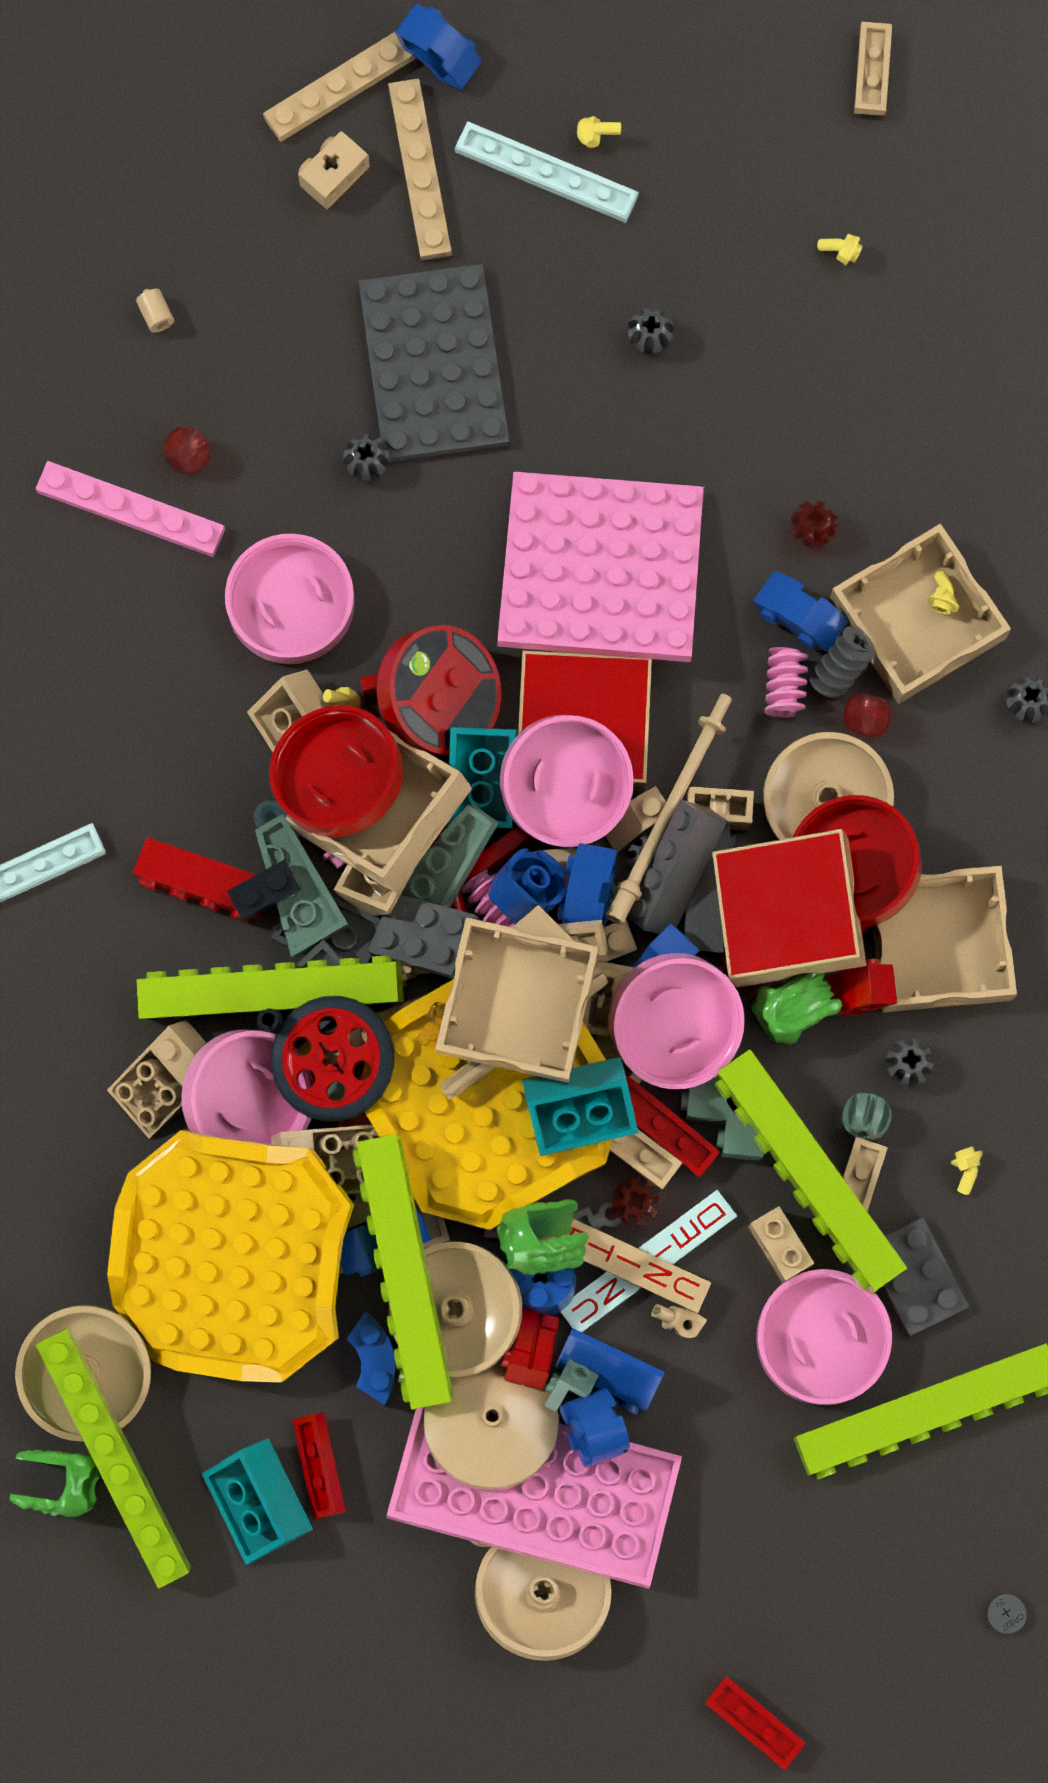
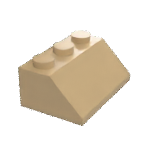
[247,669,331,752]
[334,864,415,916]

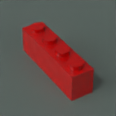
[133,837,261,923]

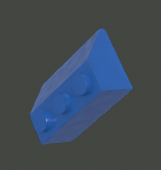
[555,1328,665,1415]

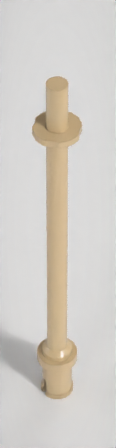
[605,694,732,925]

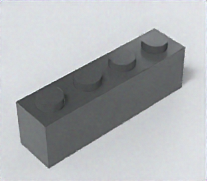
[627,800,727,934]
[684,824,736,958]

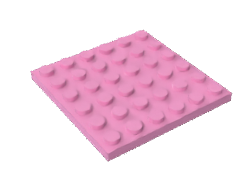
[497,472,704,662]

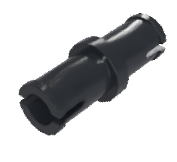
[257,1008,283,1034]

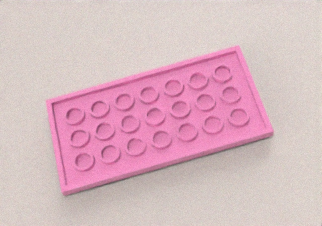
[386,1407,682,1589]

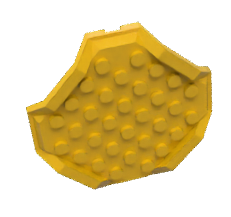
[360,979,612,1231]
[107,1129,354,1382]

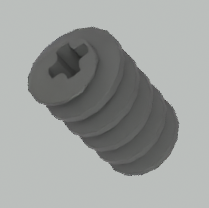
[809,627,875,699]

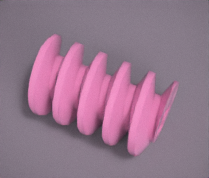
[764,647,809,718]
[461,870,515,927]

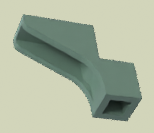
[680,1077,763,1161]

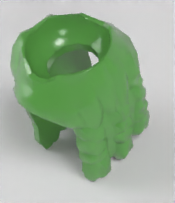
[751,973,843,1045]
[497,1199,589,1275]
[10,1450,99,1517]

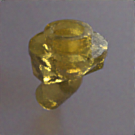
[415,1002,446,1047]

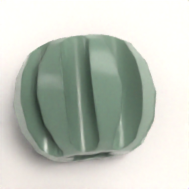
[842,1093,892,1140]

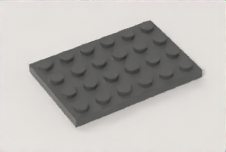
[359,264,509,462]

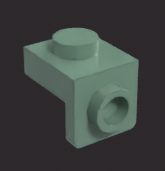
[544,1359,598,1412]

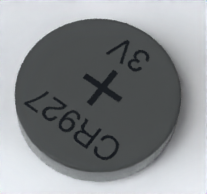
[987,1594,1027,1634]

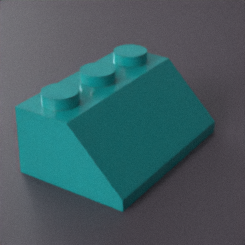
[447,727,518,828]
[522,1057,638,1156]
[202,1438,313,1565]

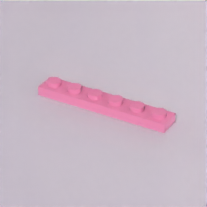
[36,461,225,558]

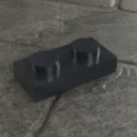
[227,859,301,921]

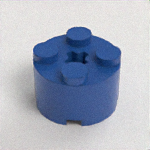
[488,849,567,924]
[510,1268,577,1316]
[560,1388,630,1468]

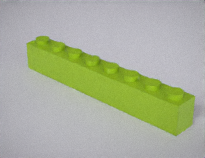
[137,956,404,1019]
[715,1049,907,1294]
[353,1133,455,1410]
[36,1326,191,1589]
[793,1343,1048,1479]

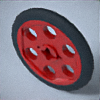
[271,996,394,1122]

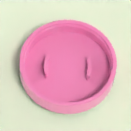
[225,534,355,664]
[500,715,633,847]
[608,953,744,1089]
[181,1029,314,1144]
[756,1269,892,1406]

